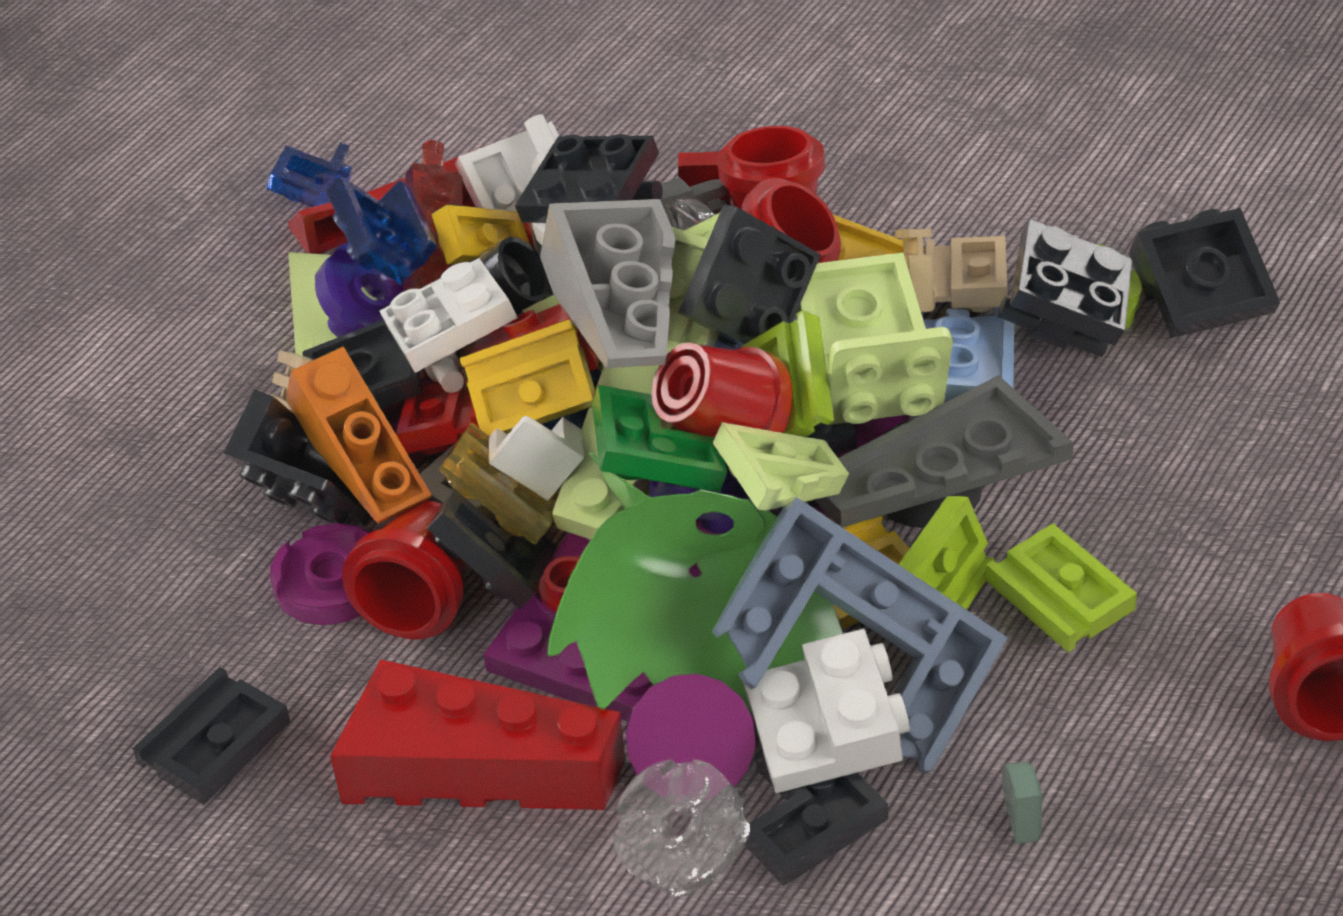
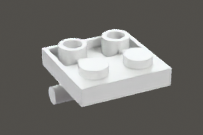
[455,114,559,211]
[380,258,518,393]

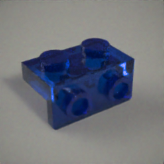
[326,176,437,285]

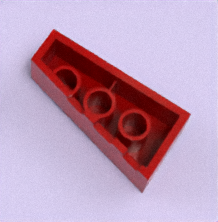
[330,659,626,810]

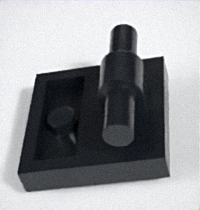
[515,134,663,223]
[678,205,821,348]
[997,219,1132,357]

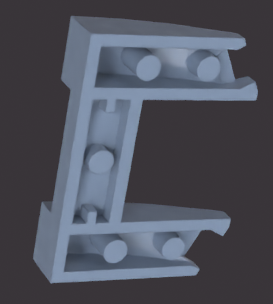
[712,497,1008,773]

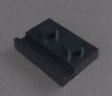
[132,667,290,805]

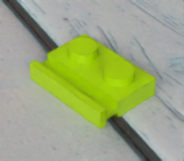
[741,310,834,437]
[898,496,996,609]
[986,523,1137,653]

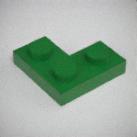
[592,385,727,492]

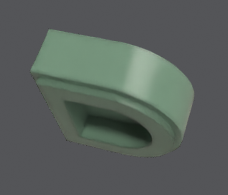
[1002,761,1042,844]

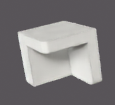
[488,416,584,501]

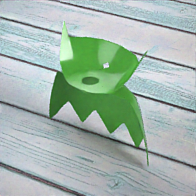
[548,451,844,718]

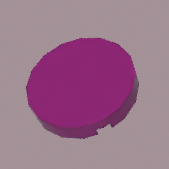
[270,523,370,626]
[626,673,756,804]

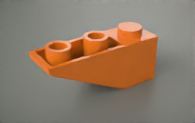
[286,347,432,524]

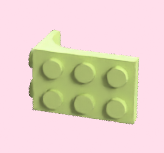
[798,252,953,425]

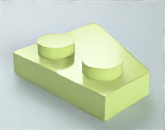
[713,423,849,511]

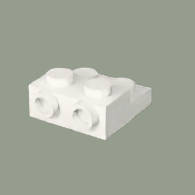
[744,629,910,794]

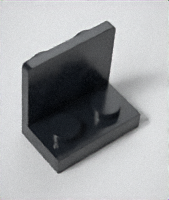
[224,389,370,526]

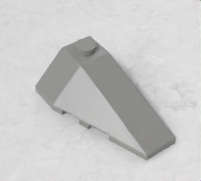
[540,199,675,368]

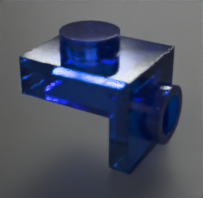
[266,142,353,207]

